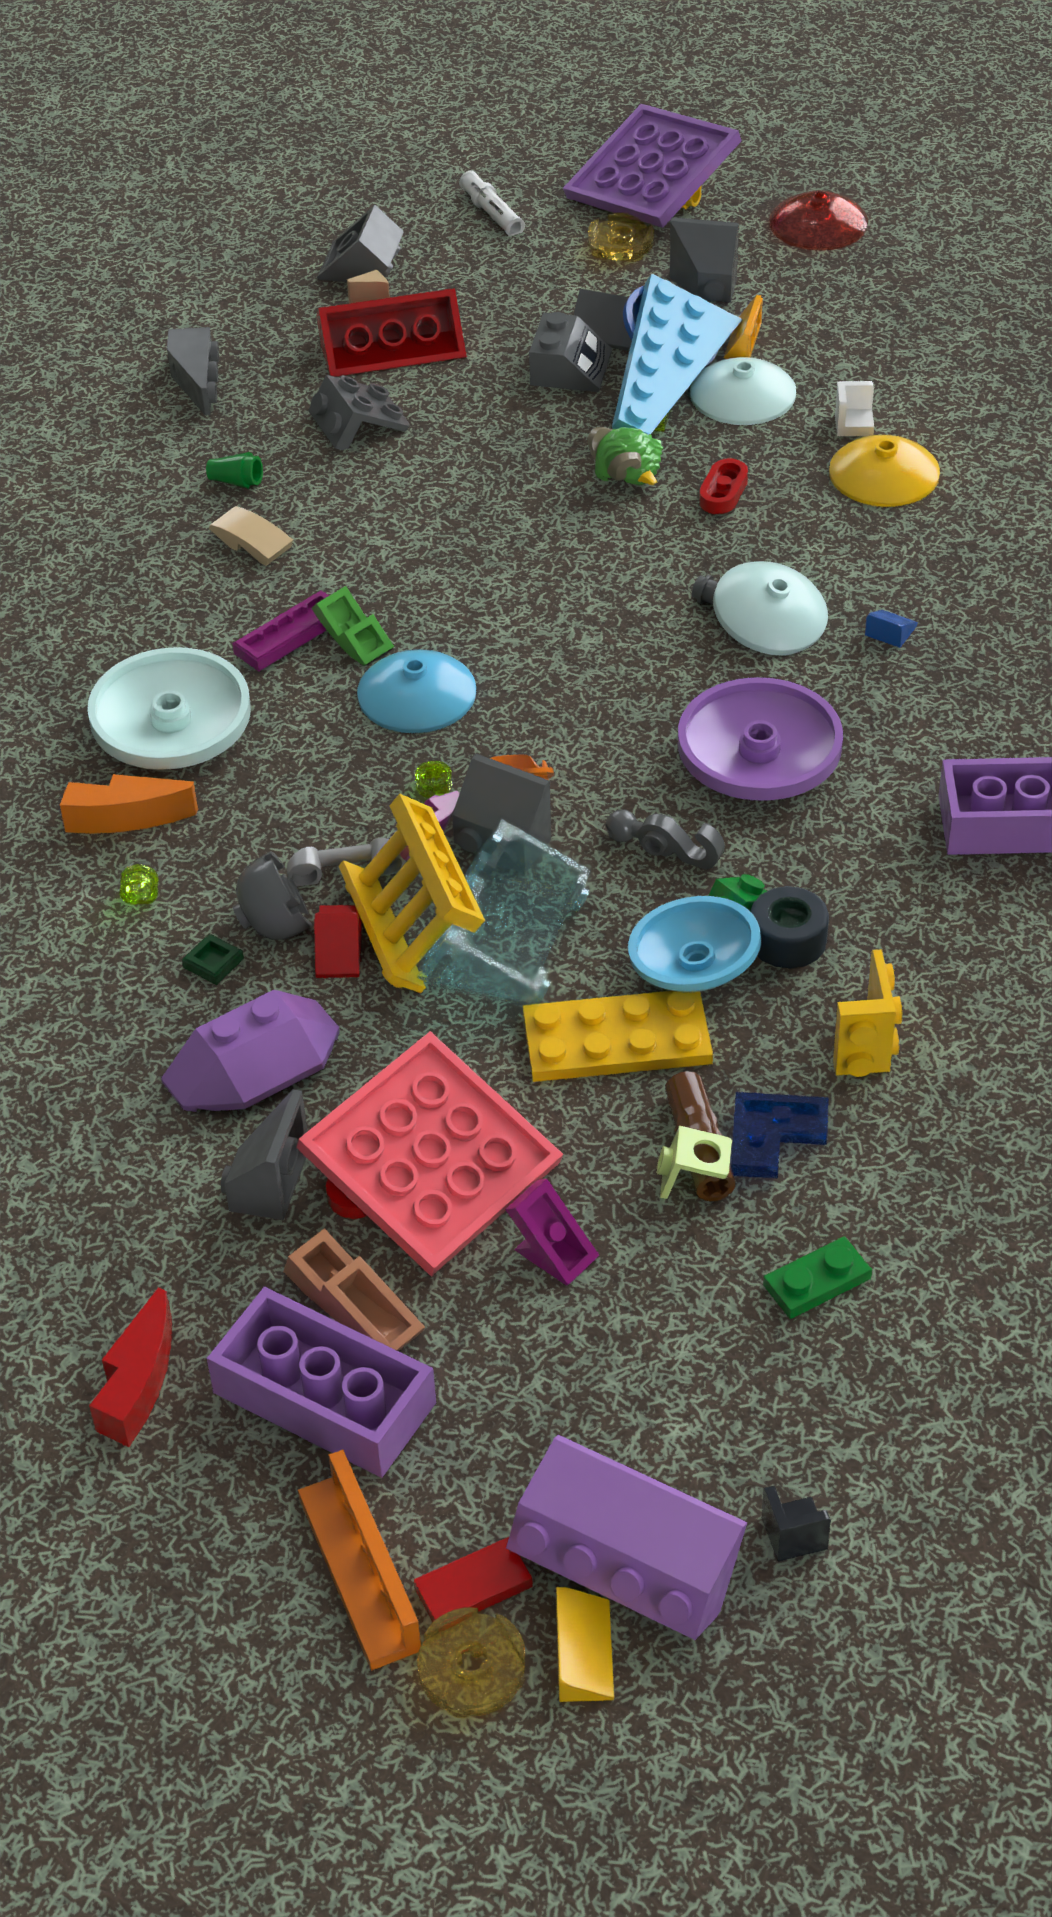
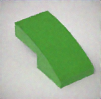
[311,586,394,666]

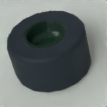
[751,886,829,969]

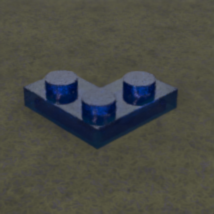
[731,1092,829,1179]

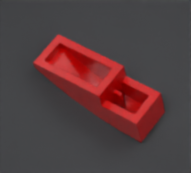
[89,1287,172,1447]

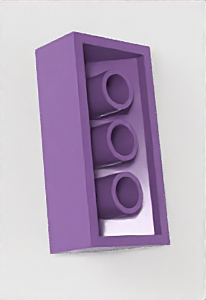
[506,1435,747,1640]

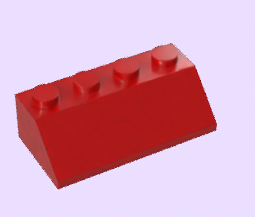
[316,288,467,377]

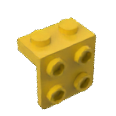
[833,949,902,1077]

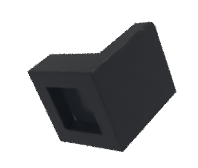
[761,1486,831,1562]

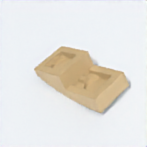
[209,506,293,566]

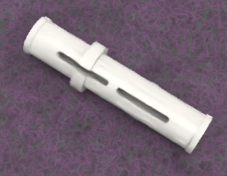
[459,170,525,236]

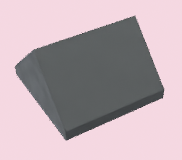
[574,288,632,351]

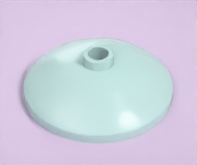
[690,357,796,425]
[713,561,828,656]

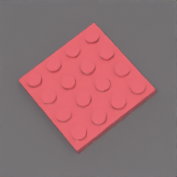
[296,1031,563,1277]

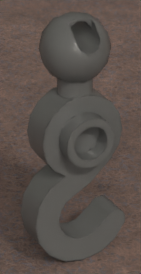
[606,809,725,870]

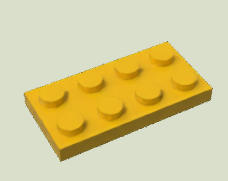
[523,991,713,1082]

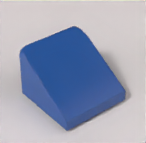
[865,610,918,648]

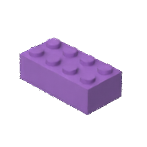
[938,757,1052,855]
[207,1287,436,1478]

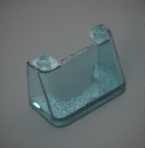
[417,819,591,1006]

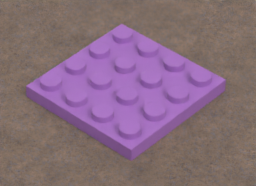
[563,104,742,228]

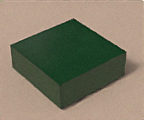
[181,933,244,985]

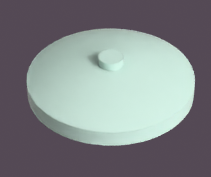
[88,647,251,770]

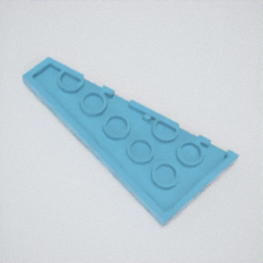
[612,274,742,435]

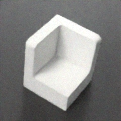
[835,381,874,436]

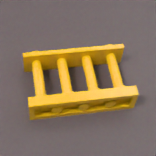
[339,794,485,993]

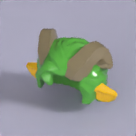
[588,426,663,486]

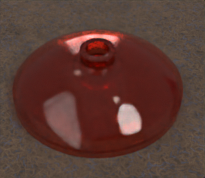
[769,190,868,250]

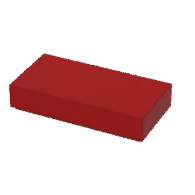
[413,1537,533,1630]

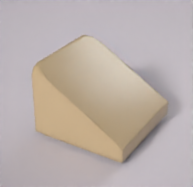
[347,270,390,303]

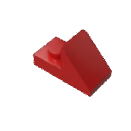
[314,905,363,978]

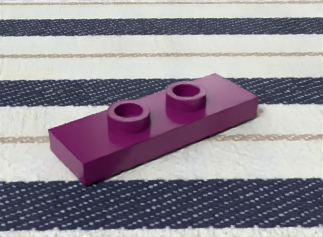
[232,590,329,672]

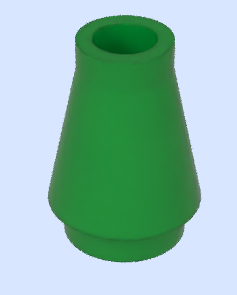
[206,452,263,489]

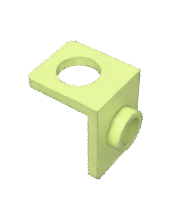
[657,1126,732,1199]

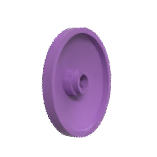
[678,677,843,801]

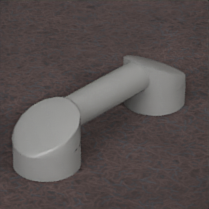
[287,838,406,886]

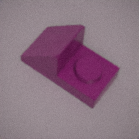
[505,1179,599,1285]

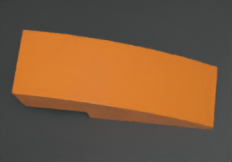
[60,774,198,834]

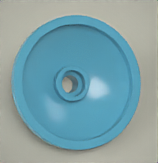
[357,649,476,733]
[628,896,761,992]

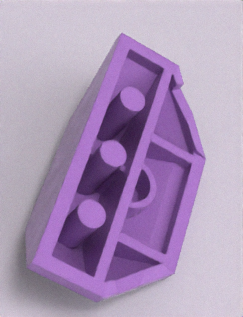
[161,990,340,1112]

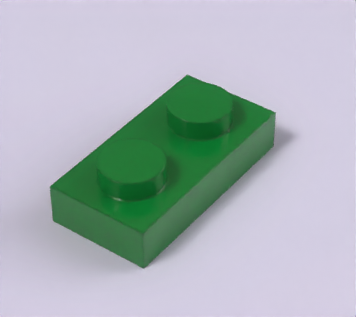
[763,1236,872,1319]

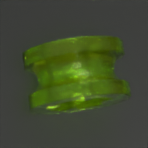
[415,761,452,798]
[119,864,159,905]

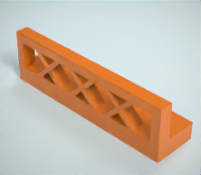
[298,1449,422,1671]

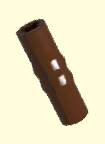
[665,1071,735,1201]

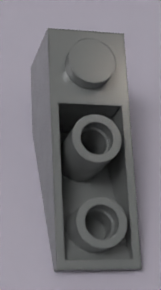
[167,327,220,415]

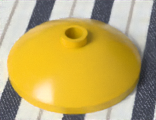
[829,435,940,507]

